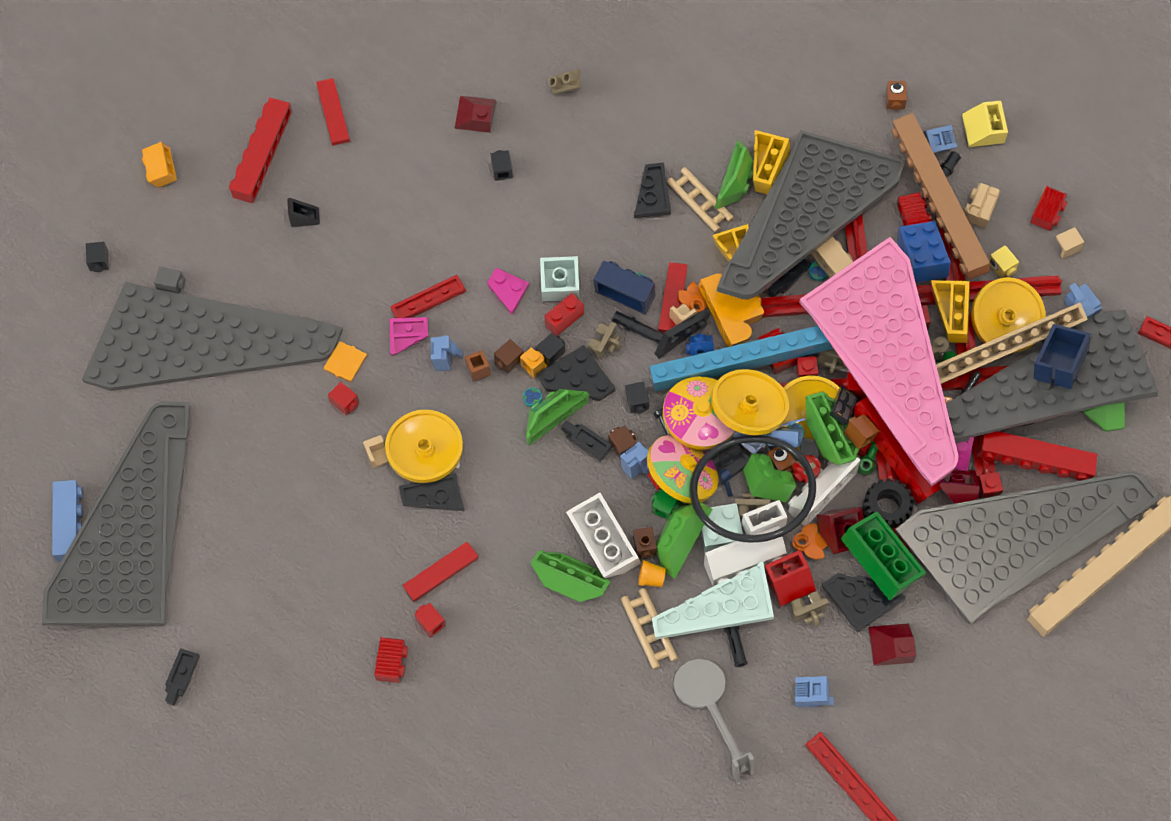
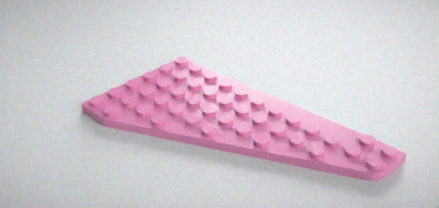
[799,237,958,486]

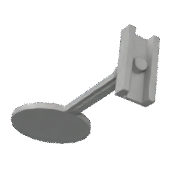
[673,659,755,782]

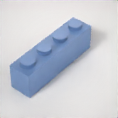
[52,480,83,561]

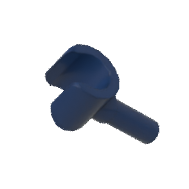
[719,468,733,497]

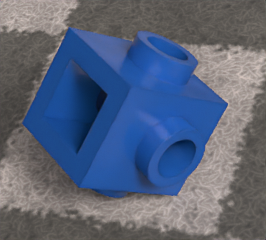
[686,334,714,356]

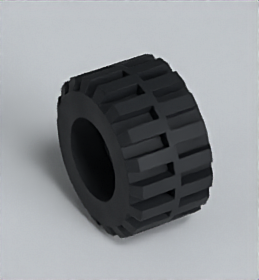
[862,478,914,529]

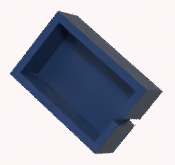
[593,260,656,315]
[1034,324,1091,389]

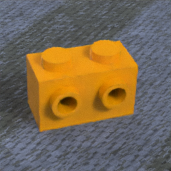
[142,142,177,188]

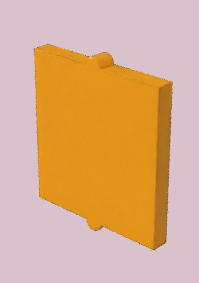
[323,341,367,382]

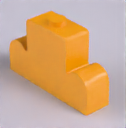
[698,273,764,347]

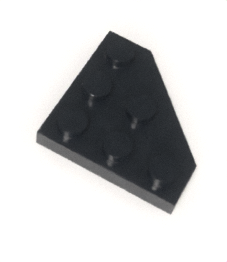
[536,345,615,401]
[822,573,906,633]

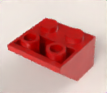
[764,550,816,607]

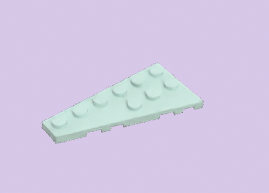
[652,561,774,639]

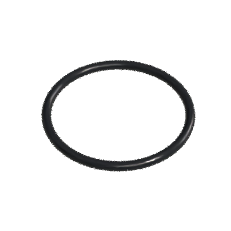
[690,435,816,543]

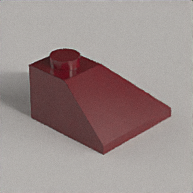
[455,96,496,133]
[939,469,980,504]
[816,507,864,554]
[869,623,916,666]

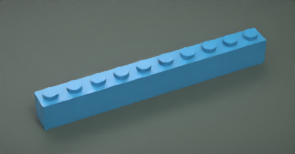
[650,326,834,392]

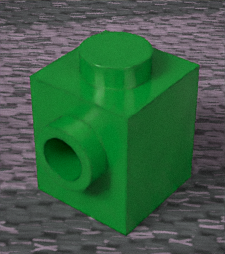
[651,489,681,520]

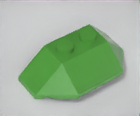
[714,140,753,209]
[526,389,589,445]
[806,391,859,465]
[1083,402,1125,432]
[655,502,713,578]
[531,550,610,602]

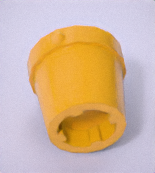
[638,560,666,587]

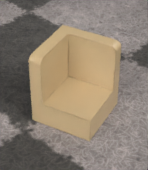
[1056,227,1085,259]
[669,304,697,325]
[363,435,389,468]

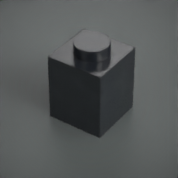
[490,150,513,181]
[86,241,109,272]
[535,333,565,366]
[625,381,649,414]

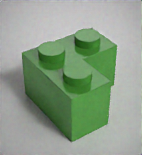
[743,453,796,503]

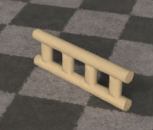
[667,167,734,233]
[620,588,678,670]

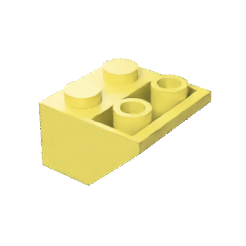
[962,101,1008,147]

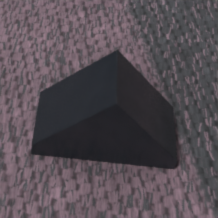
[287,198,320,227]

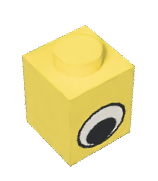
[989,245,1019,278]

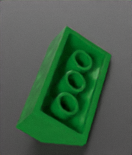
[841,512,926,601]

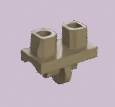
[549,69,582,95]
[588,322,622,360]
[929,336,949,362]
[817,349,848,374]
[734,492,770,519]
[791,591,828,627]

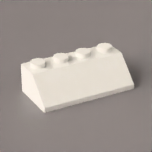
[788,457,860,526]
[566,493,641,578]
[704,526,787,586]

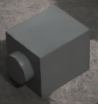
[154,266,185,293]

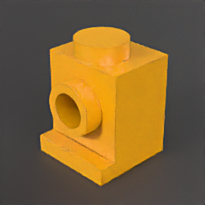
[520,347,548,378]

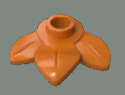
[678,282,708,313]
[792,523,828,560]

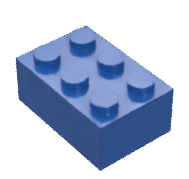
[897,221,951,283]

